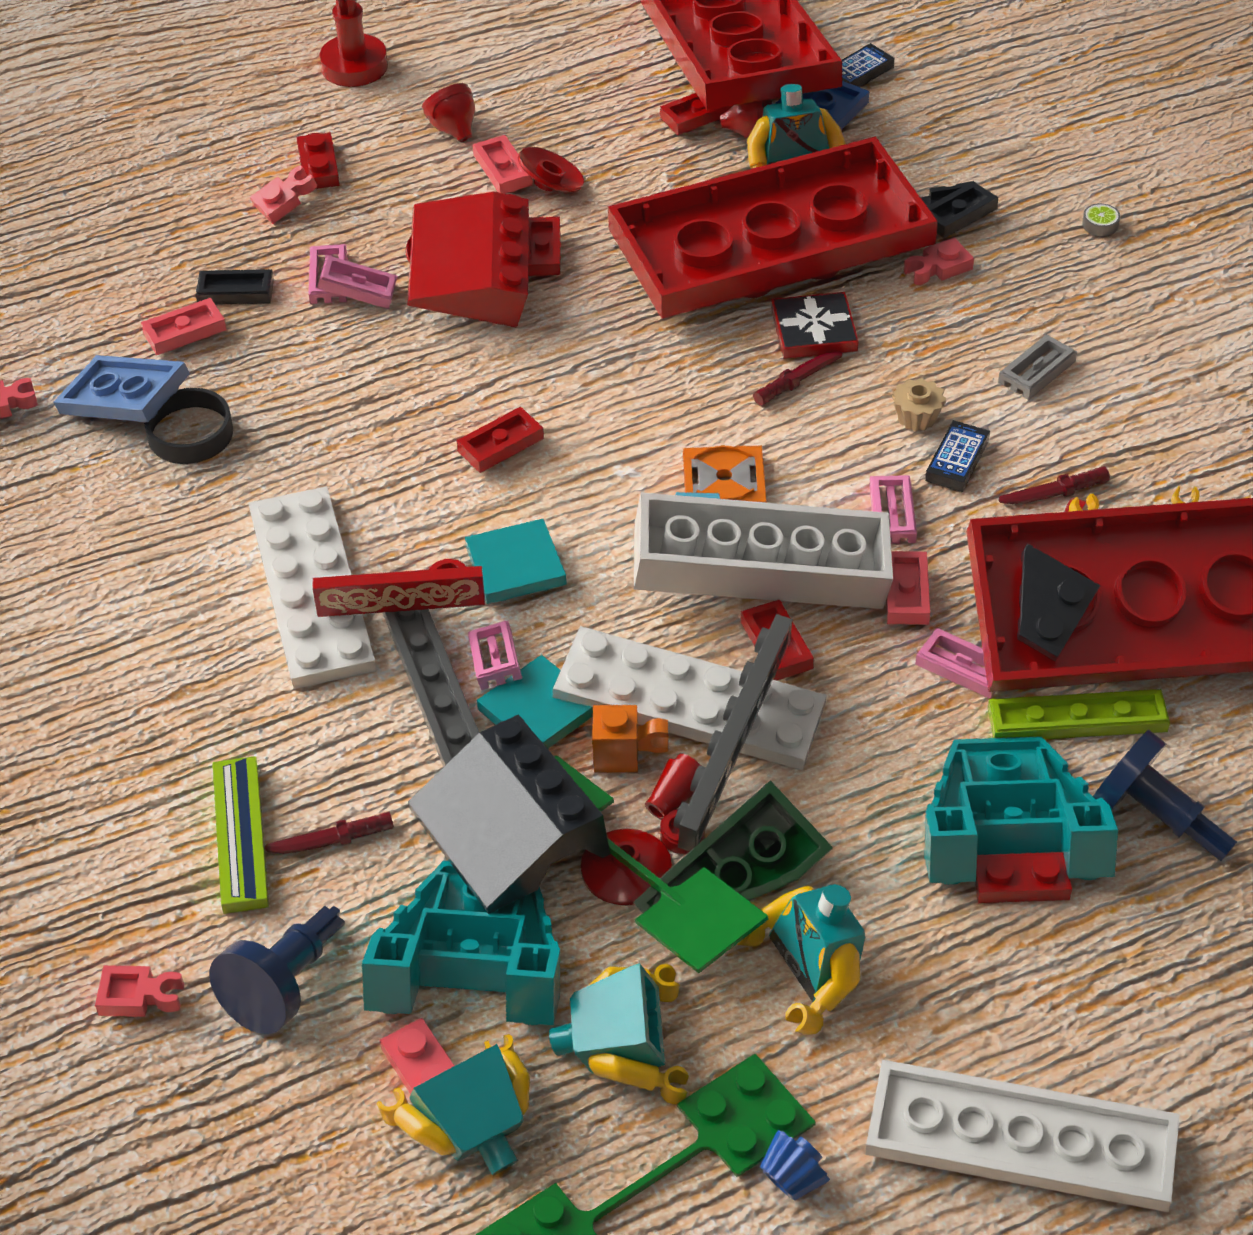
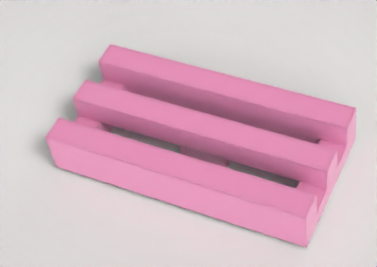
[308,244,348,304]
[317,255,398,309]
[869,475,917,544]
[468,621,522,690]
[915,628,995,699]

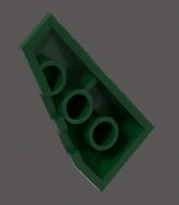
[633,780,833,913]

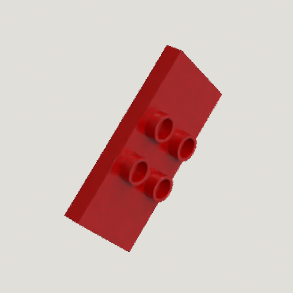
[639,0,842,110]
[608,136,938,319]
[966,498,1253,692]

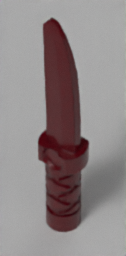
[753,351,843,406]
[999,466,1110,504]
[265,811,394,854]

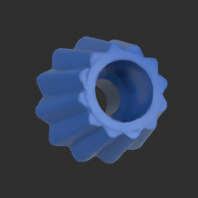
[760,1130,830,1201]

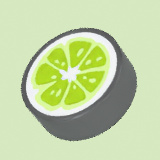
[1082,203,1120,237]

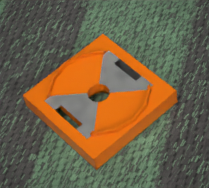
[683,445,767,503]

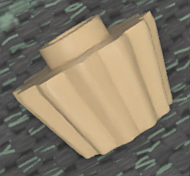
[892,378,946,432]

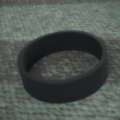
[144,388,233,464]

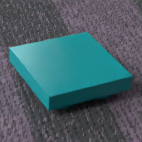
[465,518,567,604]
[477,654,593,749]

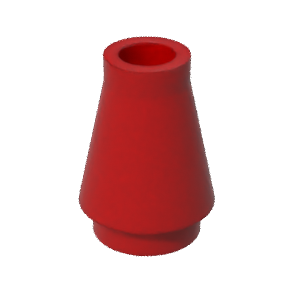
[645,753,701,820]

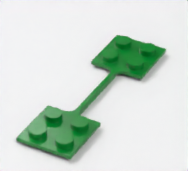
[554,755,769,973]
[476,1054,816,1235]

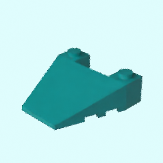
[924,737,1118,885]
[362,861,560,1026]

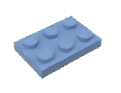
[53,355,190,422]

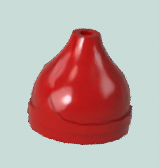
[422,83,475,142]
[720,99,772,138]

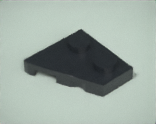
[920,181,998,238]
[1017,543,1100,661]

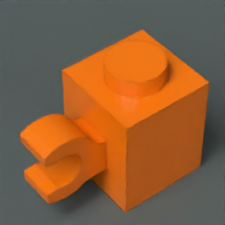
[592,705,669,773]

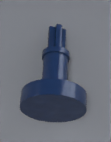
[1092,729,1237,861]
[209,905,345,1034]

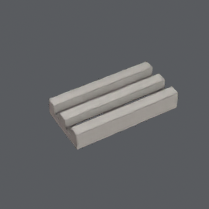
[998,334,1077,400]

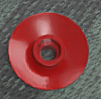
[518,147,584,192]
[581,828,672,906]

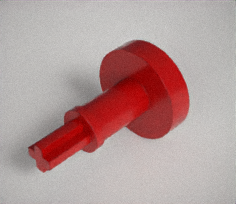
[319,0,388,87]

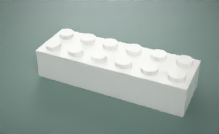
[634,492,893,609]

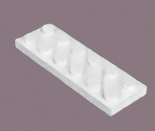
[248,486,377,690]
[552,626,827,771]
[865,1060,1180,1212]

